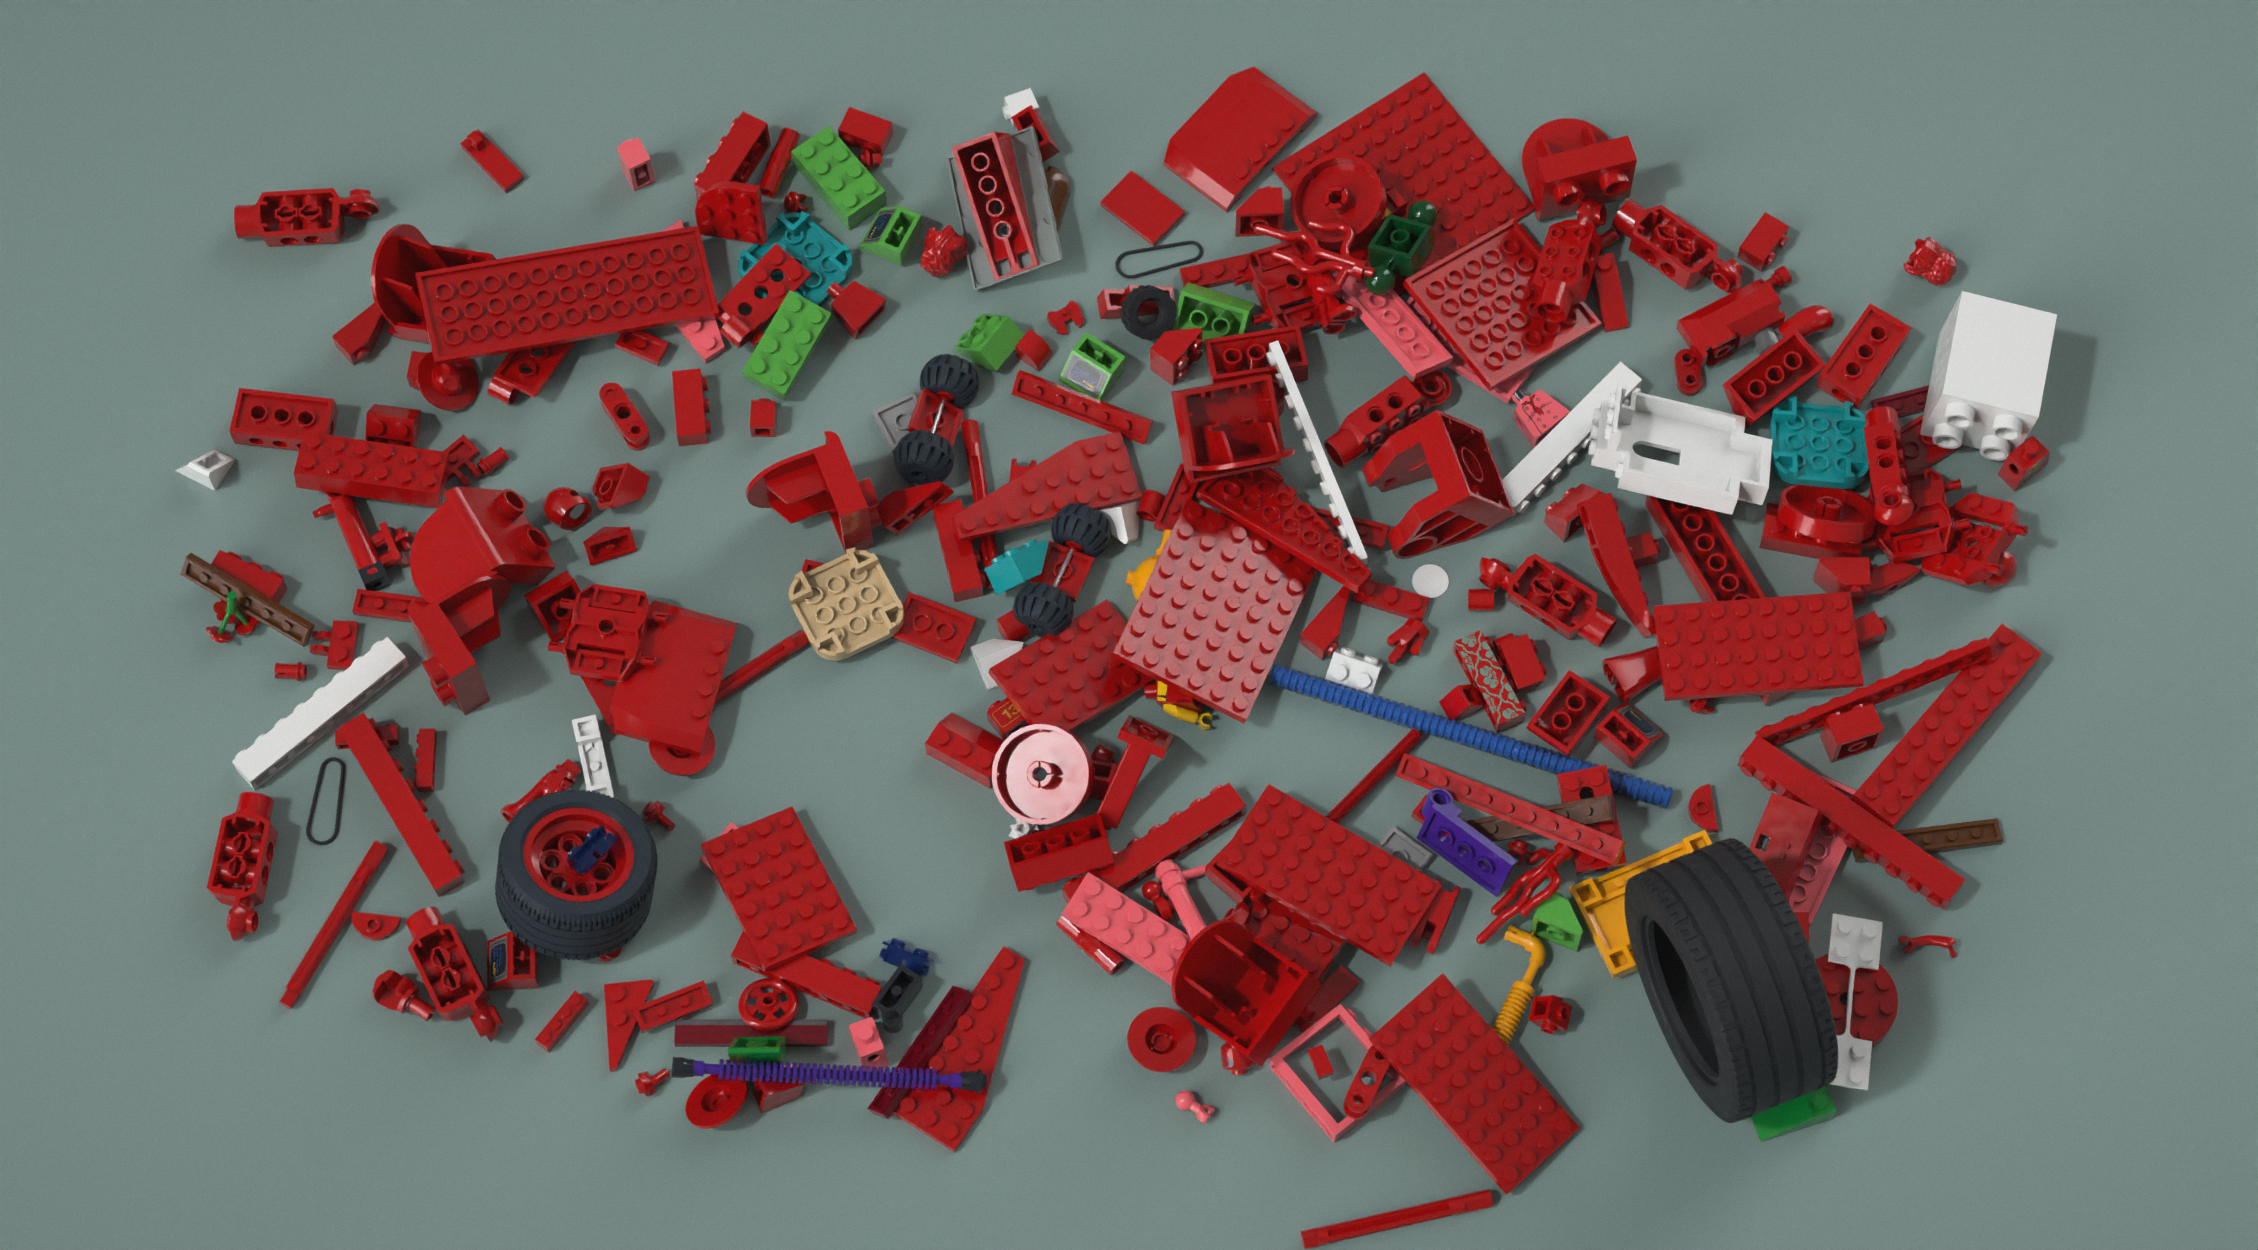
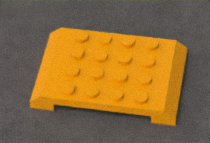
[1568,830,1712,978]

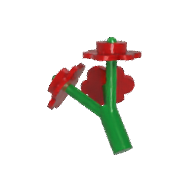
[206,592,260,643]

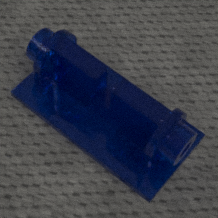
[566,824,616,876]
[879,938,934,976]

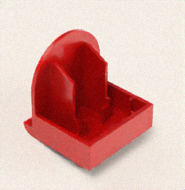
[1521,118,1637,221]
[371,224,496,344]
[1171,374,1295,483]
[746,431,882,554]
[410,487,556,603]
[408,575,511,715]
[1171,919,1322,1067]

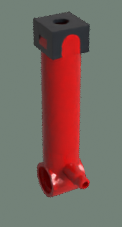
[312,492,391,591]

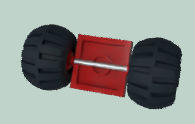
[894,354,979,485]
[1013,503,1111,638]

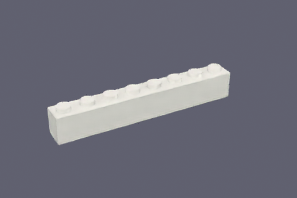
[1502,362,1642,518]
[232,637,409,790]

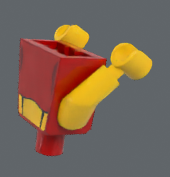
[1144,680,1213,731]

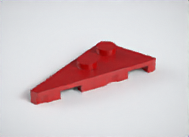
[604,979,654,1072]

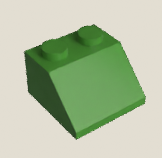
[1530,892,1583,952]

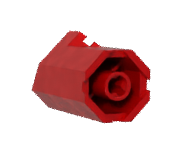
[1676,279,1786,366]

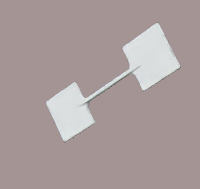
[1828,913,1883,1091]

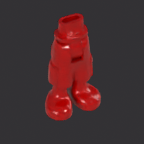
[1305,251,1357,335]

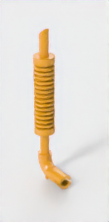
[1492,925,1546,1046]

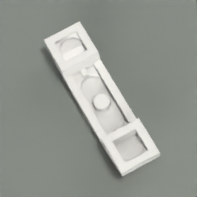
[572,714,614,798]

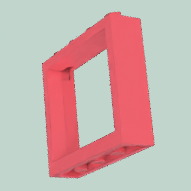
[1269,1004,1406,1143]

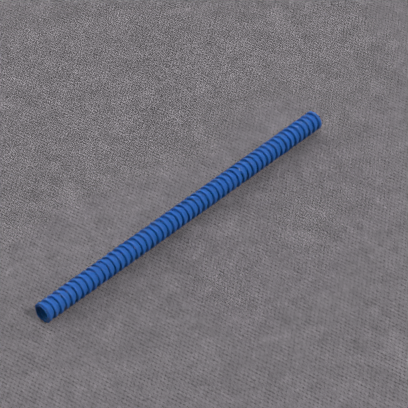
[1269,664,1673,809]

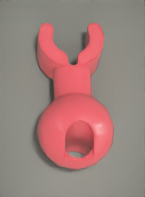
[1175,1090,1215,1123]

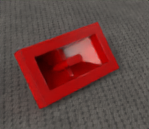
[583,527,637,565]

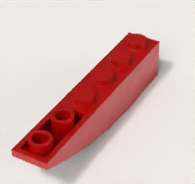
[1577,493,1656,637]

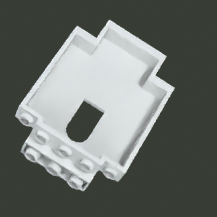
[1588,384,1772,515]

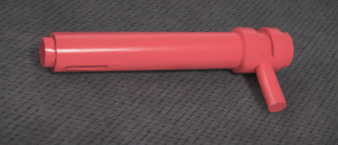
[1155,860,1207,940]

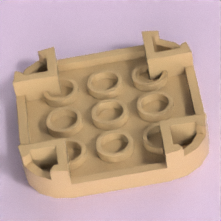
[788,547,904,661]

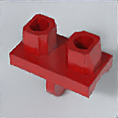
[371,521,414,569]

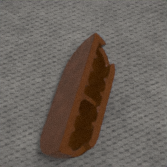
[1044,166,1071,233]

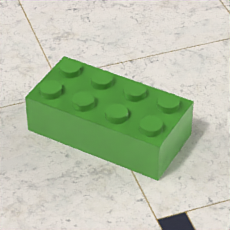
[791,126,887,230]
[742,290,832,401]

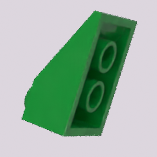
[728,1036,786,1067]
[1751,1085,1837,1142]

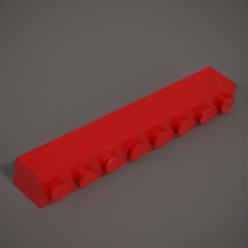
[338,713,465,897]
[1062,783,1246,903]

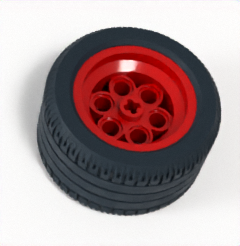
[495,789,658,961]

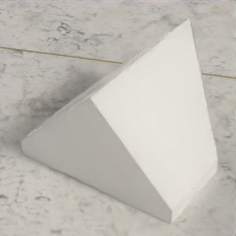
[175,449,235,491]
[1098,500,1141,544]
[970,639,1024,691]

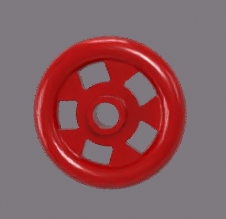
[738,978,799,1031]

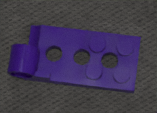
[1416,788,1517,897]

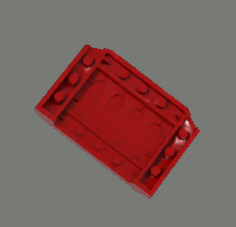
[1164,67,1317,213]
[610,600,738,756]

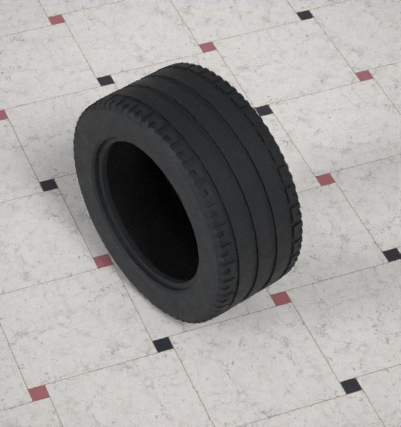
[1624,838,1838,1123]

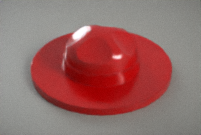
[416,351,479,411]
[648,726,716,776]
[1127,1007,1196,1073]
[685,1074,748,1129]

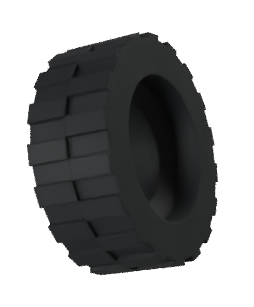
[1120,285,1176,340]

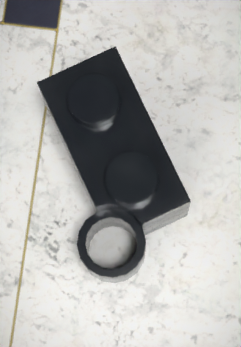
[872,964,923,1033]

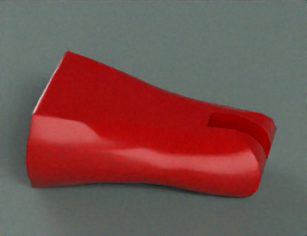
[1602,646,1661,703]

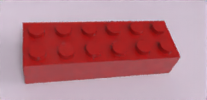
[294,431,450,508]

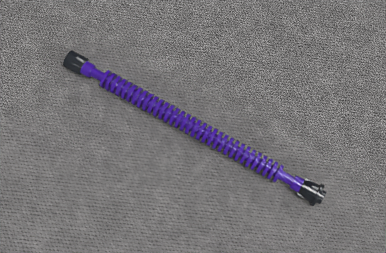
[672,1057,987,1095]

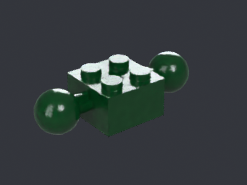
[1365,200,1438,296]

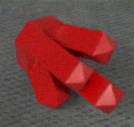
[1387,618,1430,665]

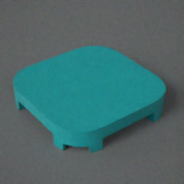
[738,211,853,307]
[1770,396,1869,489]

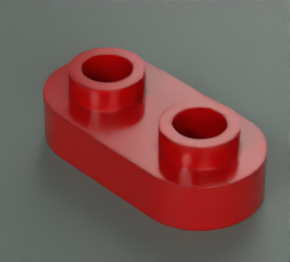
[1674,349,1702,396]

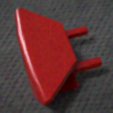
[1868,556,1920,596]

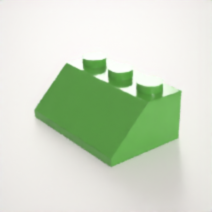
[1171,282,1256,345]

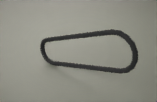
[1116,241,1203,279]
[306,757,345,845]

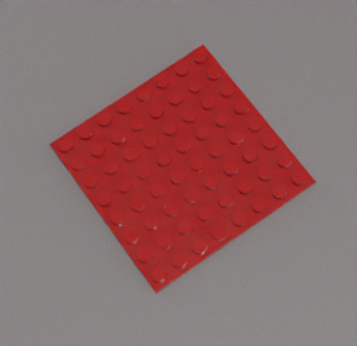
[1272,72,1536,297]

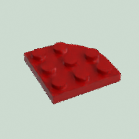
[695,181,768,245]

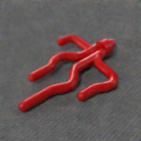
[1254,219,1375,295]
[1476,842,1575,944]

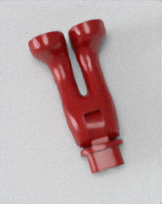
[500,759,582,823]

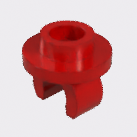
[858,149,882,171]
[783,191,809,213]
[1689,698,1715,714]
[1507,839,1532,866]

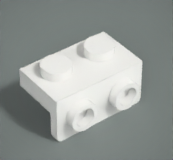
[1325,647,1383,695]

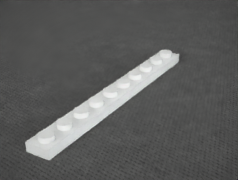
[1266,340,1368,565]

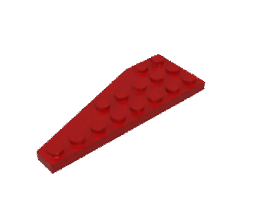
[952,431,1142,542]
[1197,467,1372,593]
[892,946,1025,1153]

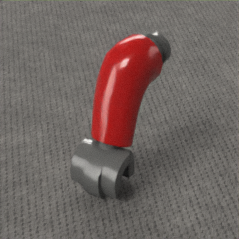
[1754,305,1835,355]

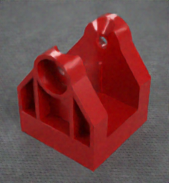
[1362,410,1515,559]

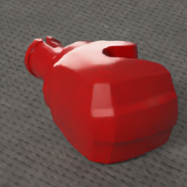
[372,970,436,1021]

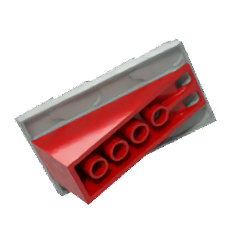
[946,126,1063,291]

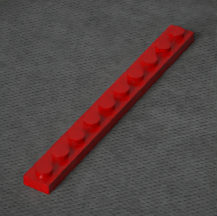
[1755,638,1992,746]
[1395,753,1627,866]

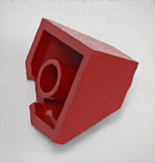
[592,463,650,510]

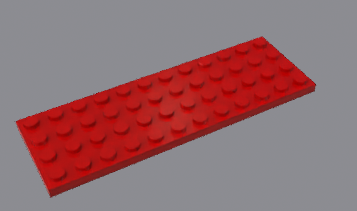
[415,226,719,365]

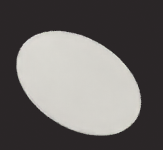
[1412,564,1449,598]

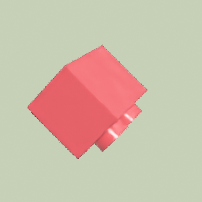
[617,137,655,191]

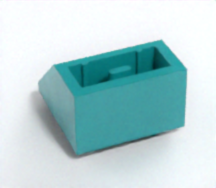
[984,539,1048,595]

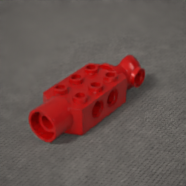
[234,188,380,247]
[1532,195,1607,323]
[1612,199,1743,294]
[1323,370,1452,469]
[1864,406,1914,525]
[1478,554,1618,648]
[207,792,278,941]
[406,907,504,1042]

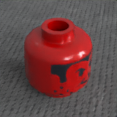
[1221,1043,1255,1075]

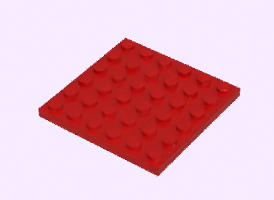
[1403,218,1602,391]

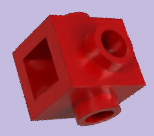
[1528,995,1572,1034]

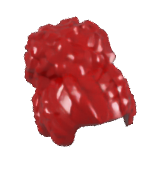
[920,225,968,277]
[1903,237,1957,286]

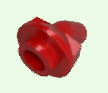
[642,800,675,832]
[635,1068,670,1097]

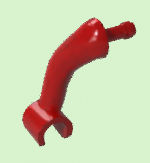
[1898,935,1956,958]

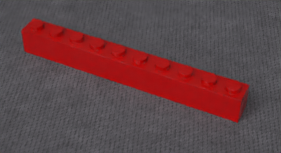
[1737,735,1965,910]

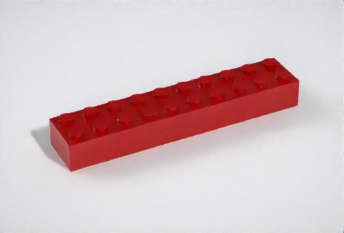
[1645,495,1793,706]
[1852,623,2042,830]

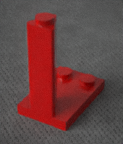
[1096,715,1174,830]

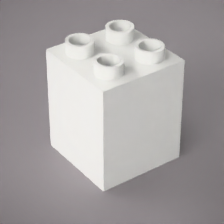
[1920,291,2057,461]

